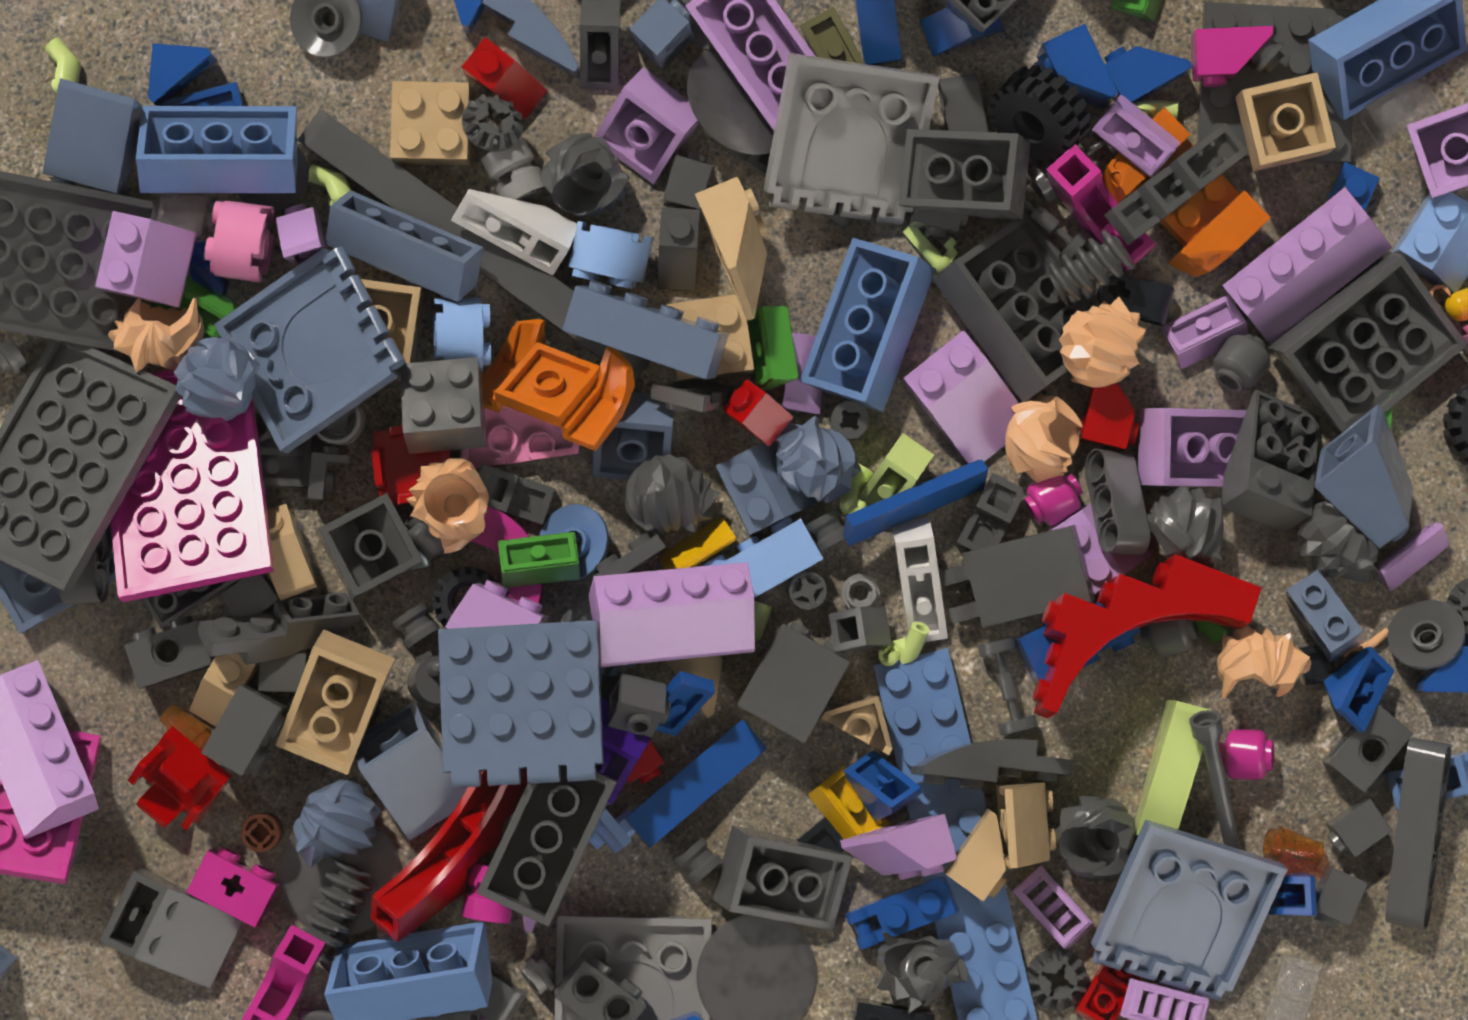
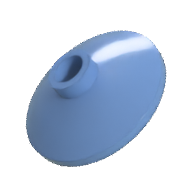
[539,504,609,581]

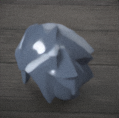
[174,337,260,421]
[775,415,861,503]
[293,779,382,868]

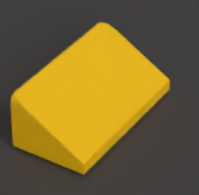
[659,517,736,570]
[808,765,891,839]

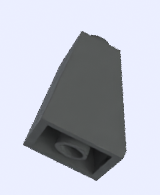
[737,621,850,744]

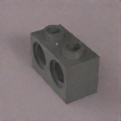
[554,953,646,1020]

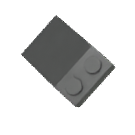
[898,129,1031,220]
[713,825,853,930]

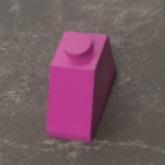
[1191,26,1273,87]

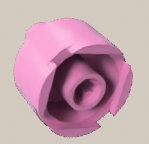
[205,200,275,283]

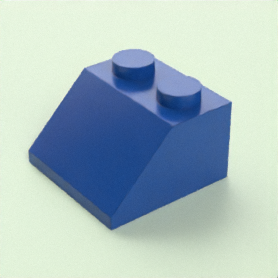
[1034,24,1118,109]

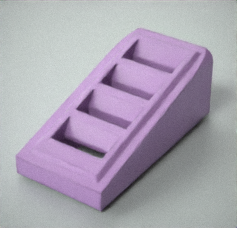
[1013,865,1095,950]
[1120,978,1209,1020]

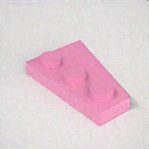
[460,406,581,469]

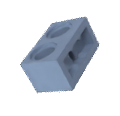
[629,0,695,70]
[1286,569,1363,663]

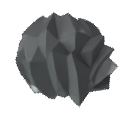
[539,133,630,217]
[624,453,720,537]
[1146,486,1224,569]
[1297,499,1379,583]
[1055,796,1135,884]
[875,931,968,1014]

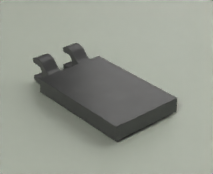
[939,524,1095,627]

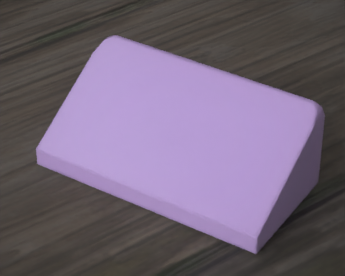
[1092,95,1180,178]
[1160,294,1249,369]
[782,332,823,415]
[1373,522,1449,591]

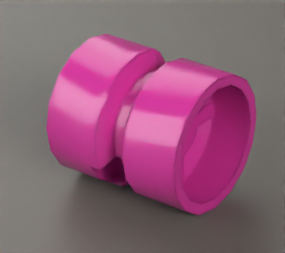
[461,862,513,924]

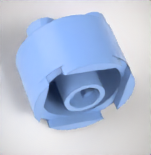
[568,221,653,289]
[433,297,491,371]

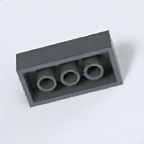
[477,766,618,927]

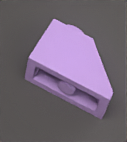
[276,204,329,266]

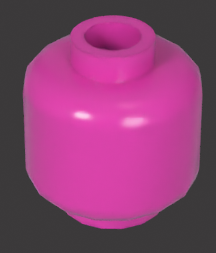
[1023,474,1083,527]
[1218,729,1275,780]

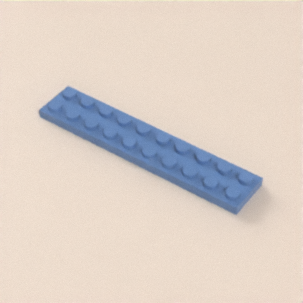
[873,648,1037,1020]

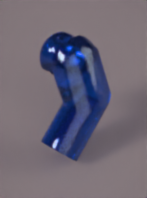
[189,241,230,298]

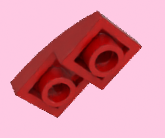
[1073,959,1141,1020]

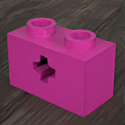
[186,846,281,927]

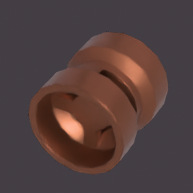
[241,812,285,853]

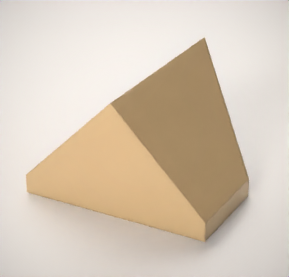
[820,696,893,755]

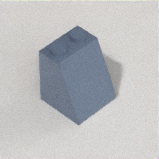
[43,78,142,196]
[1314,405,1413,548]
[356,701,468,841]

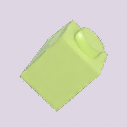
[857,433,934,506]

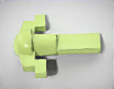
[903,226,959,279]

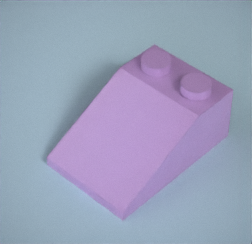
[901,330,1019,464]
[1138,408,1247,487]

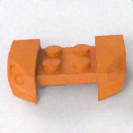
[1102,107,1271,277]
[483,319,635,451]

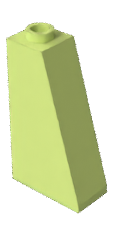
[1135,700,1209,835]

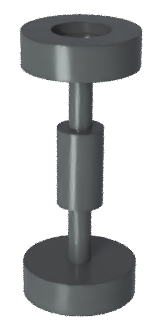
[1027,124,1118,204]
[1024,178,1092,259]
[977,636,1038,735]

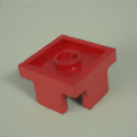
[371,426,453,507]
[127,726,232,831]

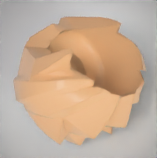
[1059,297,1146,388]
[108,298,204,373]
[1005,392,1083,483]
[406,458,489,554]
[1217,626,1311,698]

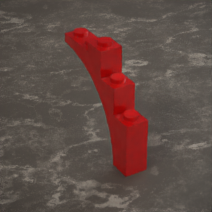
[1032,554,1262,719]
[371,769,528,943]

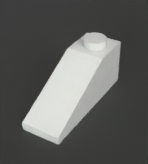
[451,189,577,276]
[892,517,948,642]

